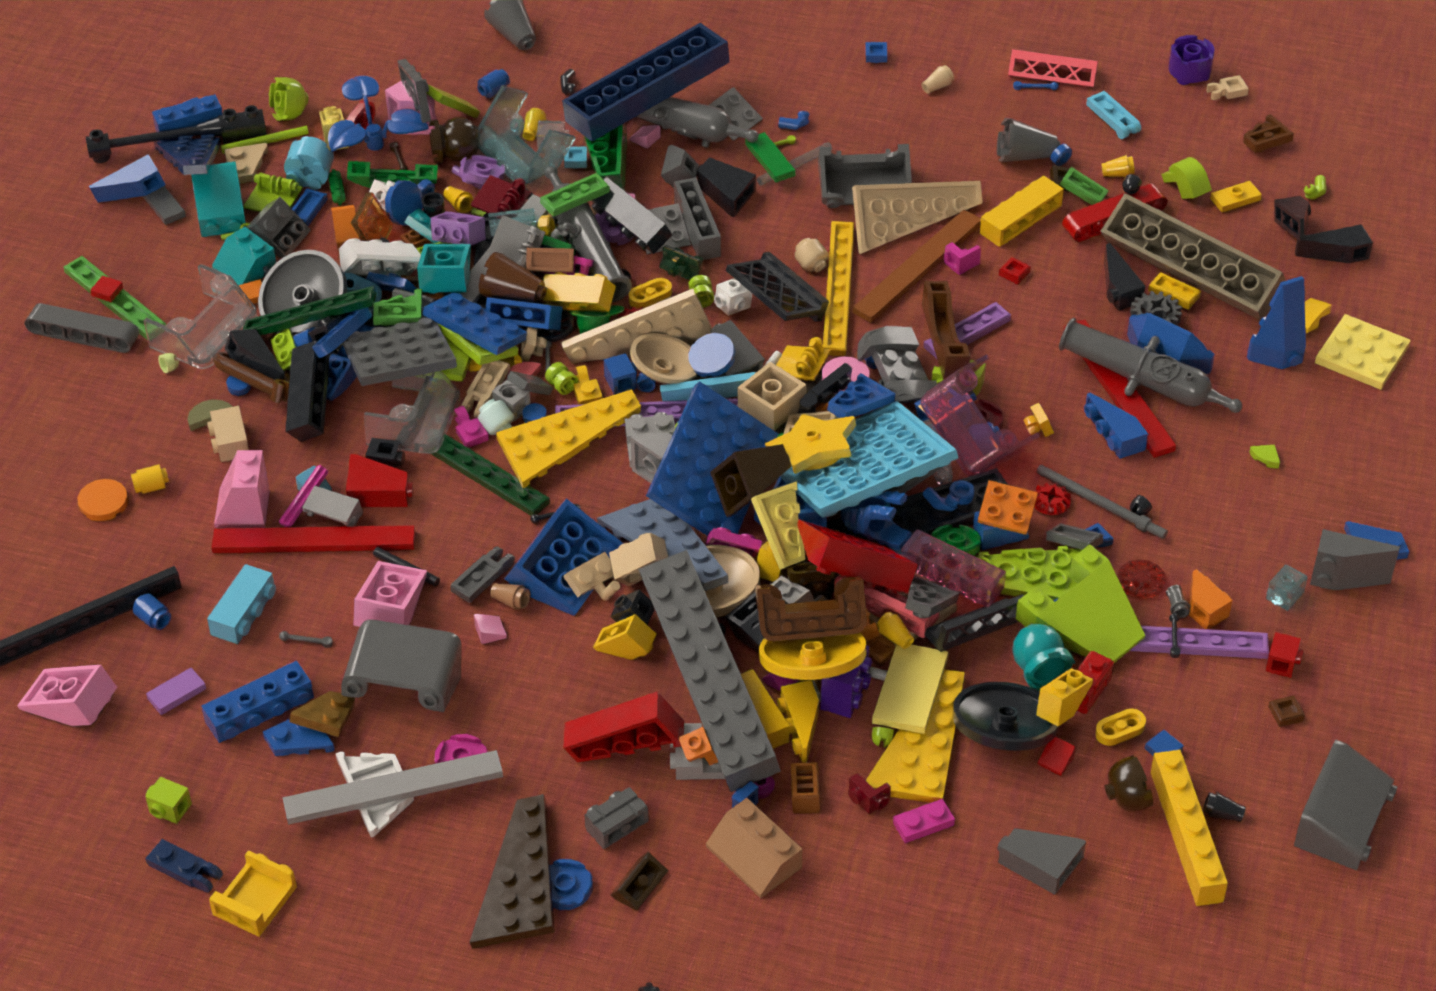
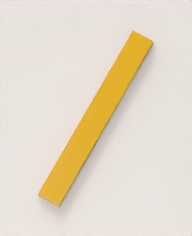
[823,221,854,356]

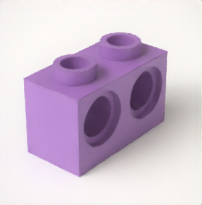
[431,211,486,246]

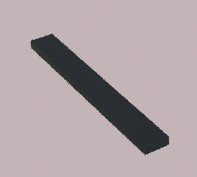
[0,566,182,667]

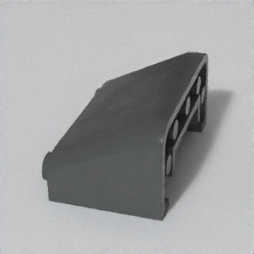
[818,144,912,208]
[341,620,462,712]
[1294,740,1398,871]

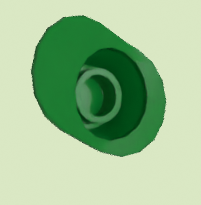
[571,305,624,334]

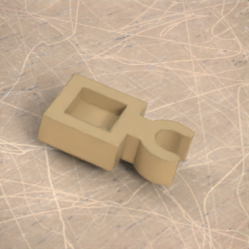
[1206,75,1249,100]

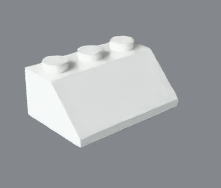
[339,238,421,277]

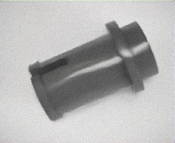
[1166,585,1190,618]

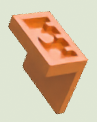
[978,480,1038,535]

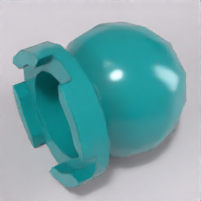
[1012,624,1075,691]

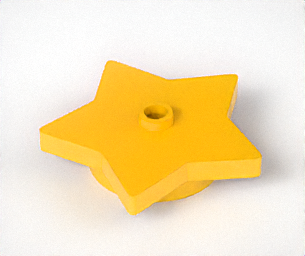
[765,414,856,474]

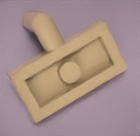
[564,552,620,601]

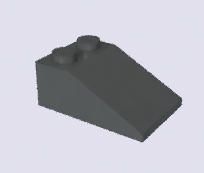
[1310,529,1400,590]

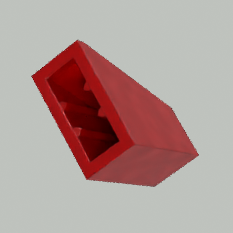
[346,454,413,507]

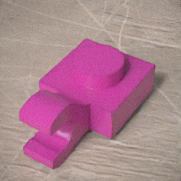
[454,406,489,448]

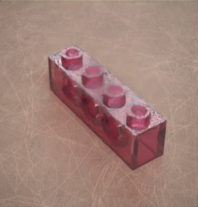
[901,529,1006,607]

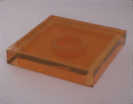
[351,192,393,242]

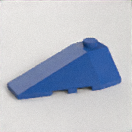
[1247,276,1306,369]

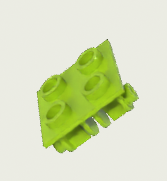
[243,172,303,212]

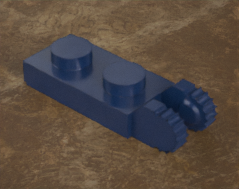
[145,839,223,893]

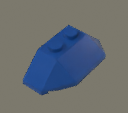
[1127,313,1215,374]

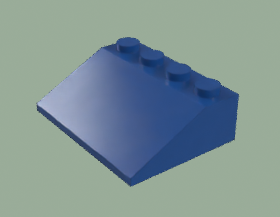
[505,498,624,616]

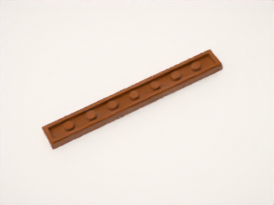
[853,210,981,323]

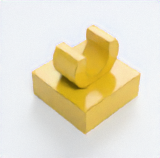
[1023,403,1054,437]

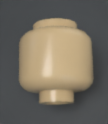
[795,238,829,272]

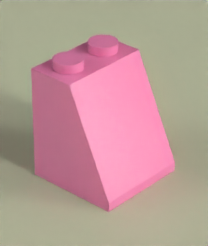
[214,450,270,528]

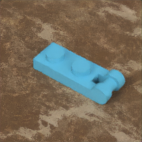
[1086,91,1141,139]

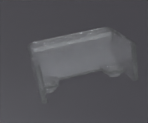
[144,264,258,369]
[364,371,460,454]

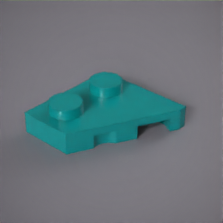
[404,208,440,243]

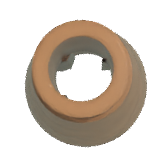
[490,583,530,610]

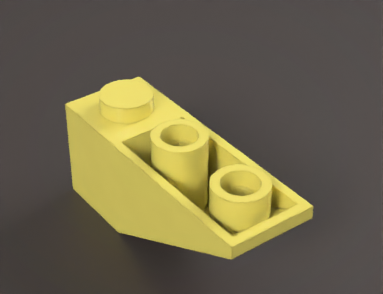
[319,106,349,151]

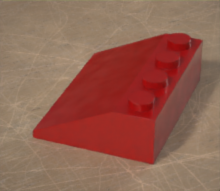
[797,519,918,595]

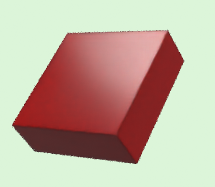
[999,257,1031,285]
[90,276,124,302]

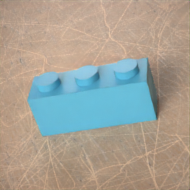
[207,564,276,644]

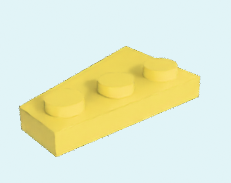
[751,481,805,570]

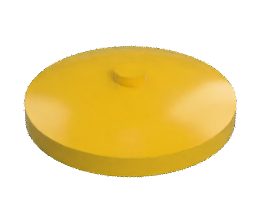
[759,633,867,680]

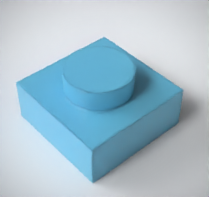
[564,146,587,168]

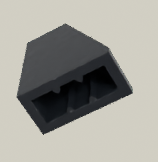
[696,157,756,217]

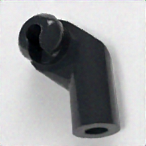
[560,69,576,95]

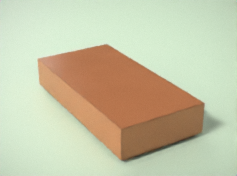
[526,248,574,272]

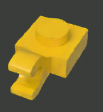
[573,365,603,405]

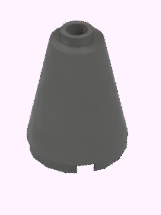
[484,0,536,50]
[997,118,1060,162]

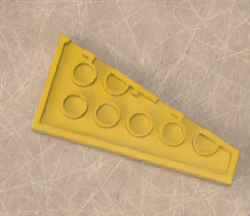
[496,389,641,489]

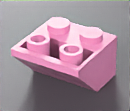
[385,81,436,134]

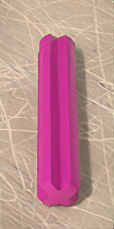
[279,465,328,527]

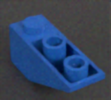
[89,154,166,203]
[1084,393,1148,459]

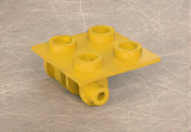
[776,337,831,381]

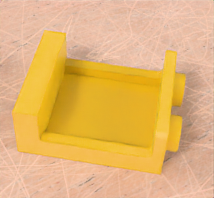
[209,851,297,937]

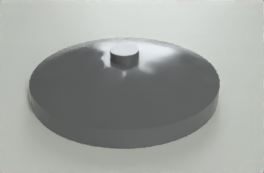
[258,250,347,336]

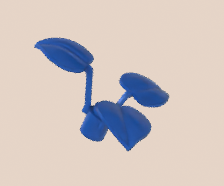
[328,76,429,152]

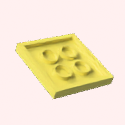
[1315,314,1411,390]

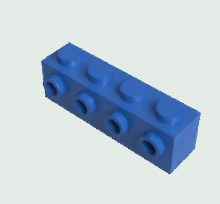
[201,660,314,743]

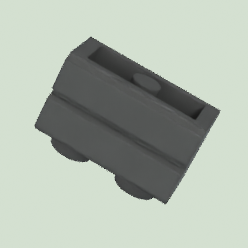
[584,787,649,849]

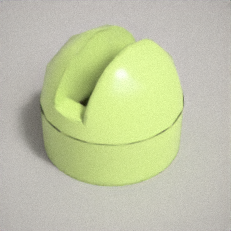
[158,353,179,373]

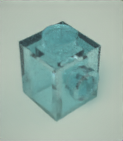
[1266,564,1308,611]

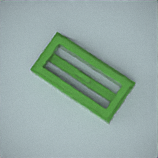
[1059,167,1109,205]

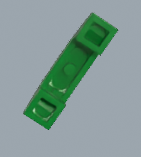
[347,161,438,188]

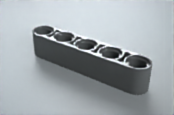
[24,303,140,353]

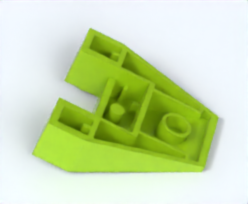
[1016,544,1145,663]

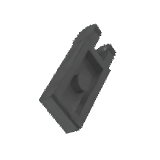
[450,546,515,603]

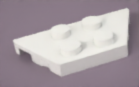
[336,752,414,837]

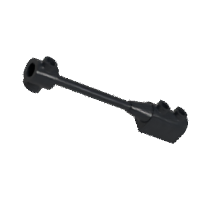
[86,105,267,163]

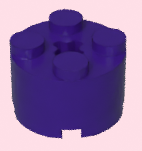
[1168,35,1215,85]

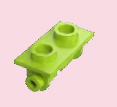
[271,328,296,371]

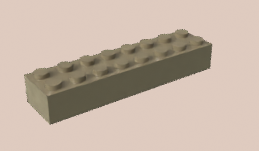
[1101,193,1286,320]

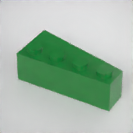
[583,123,627,191]

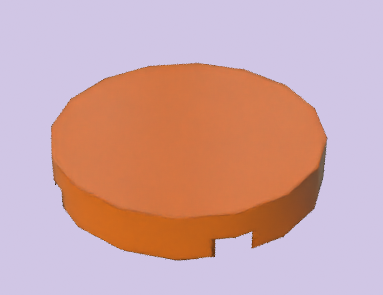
[77,479,128,521]

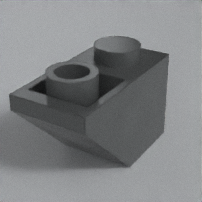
[661,145,699,188]

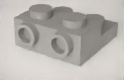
[625,412,675,467]
[670,723,725,780]

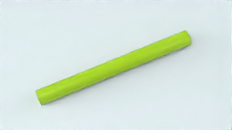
[221,126,309,154]

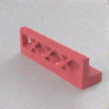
[1008,49,1098,88]
[834,577,939,638]

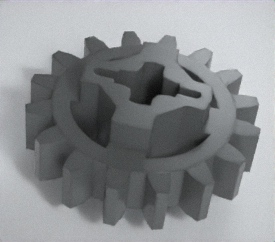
[1130,291,1182,325]

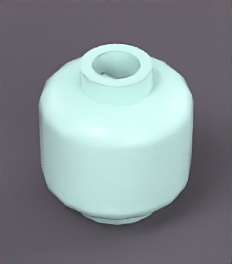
[478,399,514,435]

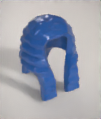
[840,490,912,550]

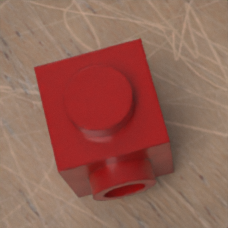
[1265,632,1304,678]

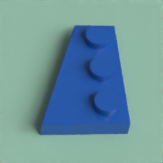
[827,373,896,418]

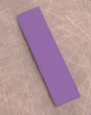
[924,302,1011,359]

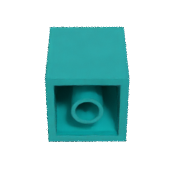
[191,161,246,237]

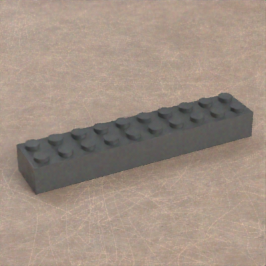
[639,550,781,792]

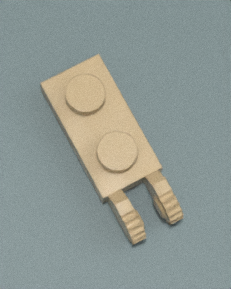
[462,360,510,418]

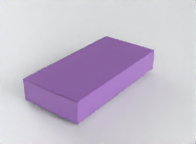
[146,668,206,715]

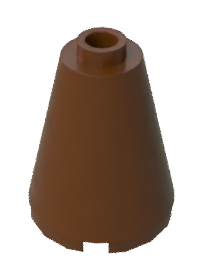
[479,252,547,303]

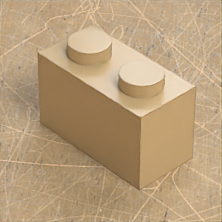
[207,406,249,462]
[609,533,668,586]

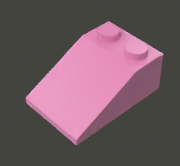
[353,561,427,627]
[17,665,117,726]

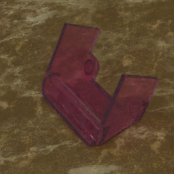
[921,354,1040,476]

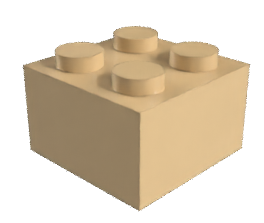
[737,362,806,430]

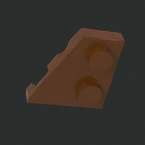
[1243,114,1294,153]

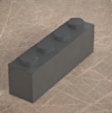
[674,177,721,261]

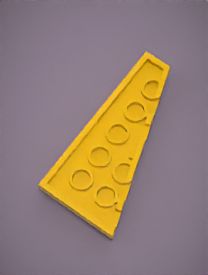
[866,669,965,803]

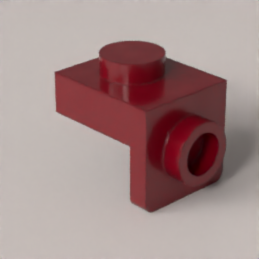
[848,772,891,814]

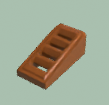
[791,762,820,814]

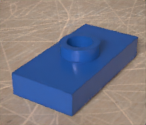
[366,272,418,293]

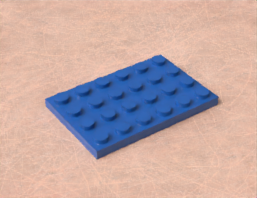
[646,381,779,536]

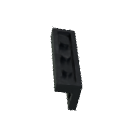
[925,594,1024,652]

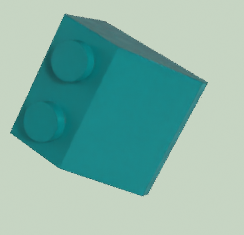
[212,226,276,289]
[417,244,471,294]

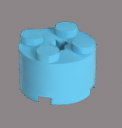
[284,136,334,190]

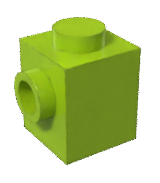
[145,776,192,824]

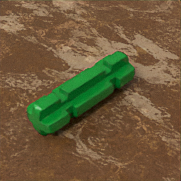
[328,169,346,205]

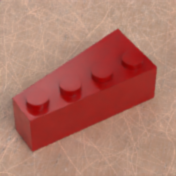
[563,691,684,762]

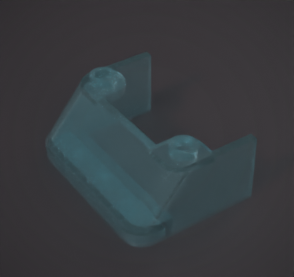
[478,85,576,185]

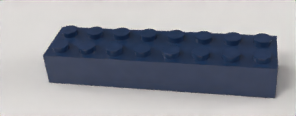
[562,23,730,141]

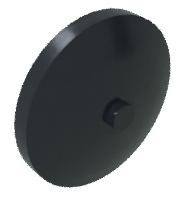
[952,682,1059,751]

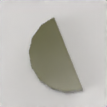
[188,400,233,431]

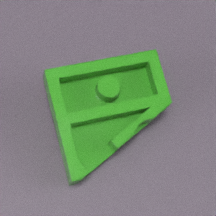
[373,289,422,326]

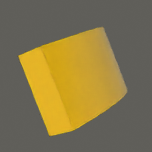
[1305,298,1332,334]

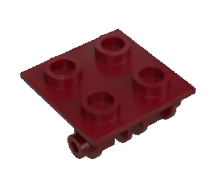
[470,175,531,219]

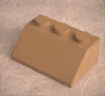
[706,798,802,899]

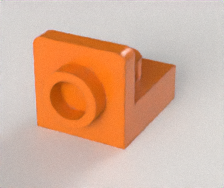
[679,727,718,766]

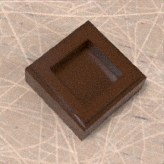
[1268,695,1305,727]

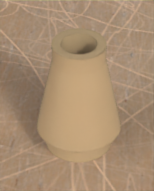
[921,65,954,94]

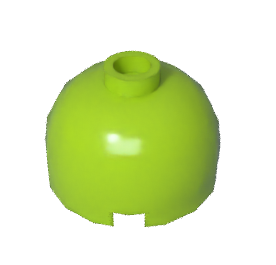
[269,77,308,121]

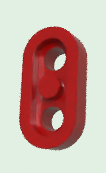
[346,101,376,130]

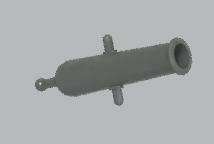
[636,97,759,147]
[545,166,632,302]
[1059,318,1243,413]

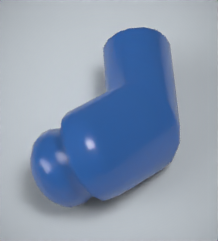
[778,111,810,130]
[923,487,960,511]

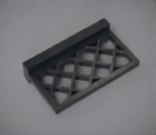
[725,252,829,322]

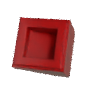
[1038,736,1075,776]

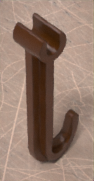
[213,352,289,403]

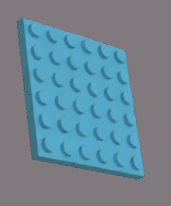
[780,401,959,518]

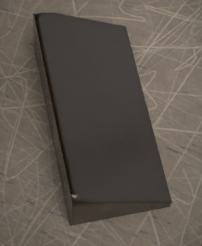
[610,852,668,910]

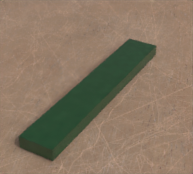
[243,286,377,336]
[423,431,550,516]

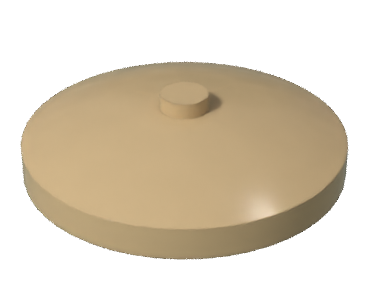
[705,545,760,617]

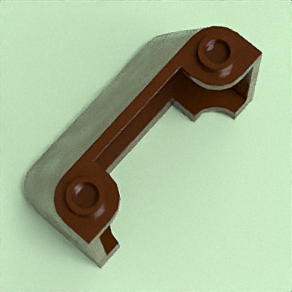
[755,576,867,641]

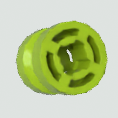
[689,275,714,308]
[545,362,578,395]

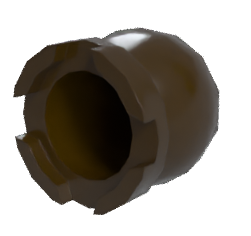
[429,117,481,164]

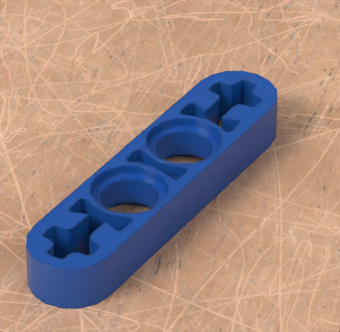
[312,307,372,358]

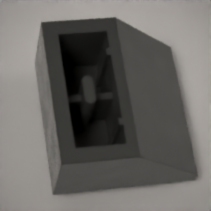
[247,197,311,258]

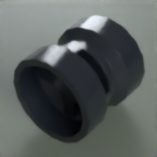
[421,192,445,218]

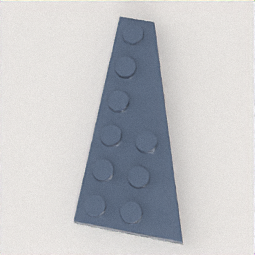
[597,499,729,591]

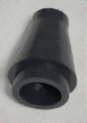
[1203,791,1246,822]

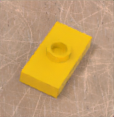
[1210,181,1262,212]
[1148,272,1201,310]

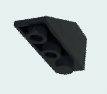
[1295,224,1373,263]
[225,329,284,380]

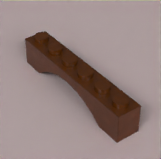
[922,281,971,382]

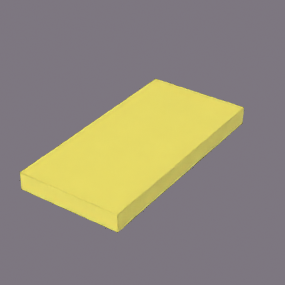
[872,644,948,734]

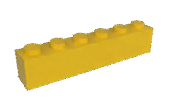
[1151,750,1228,906]

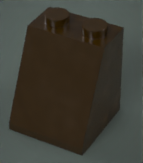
[710,444,792,518]

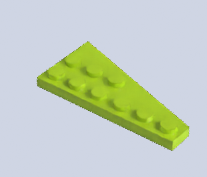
[926,546,1083,600]

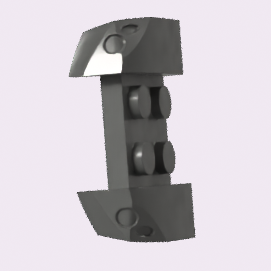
[857,326,940,406]

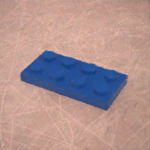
[423,292,527,355]

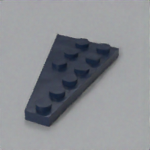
[154,134,221,175]

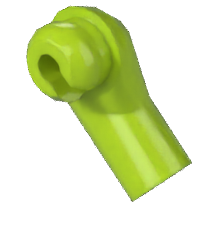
[1304,175,1326,200]

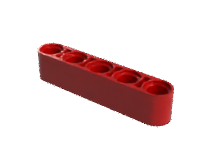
[1062,184,1168,242]

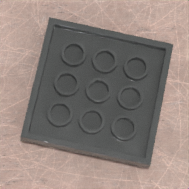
[342,318,457,386]

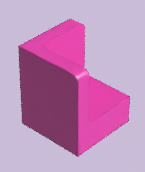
[944,242,981,275]

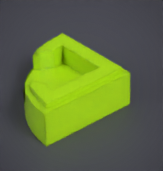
[1249,445,1280,468]

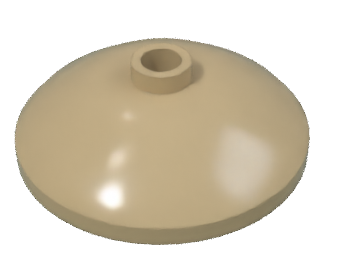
[630,333,697,384]

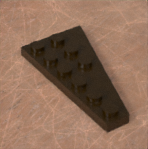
[469,794,555,949]

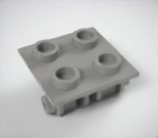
[708,87,763,141]
[646,203,691,254]
[486,215,546,272]

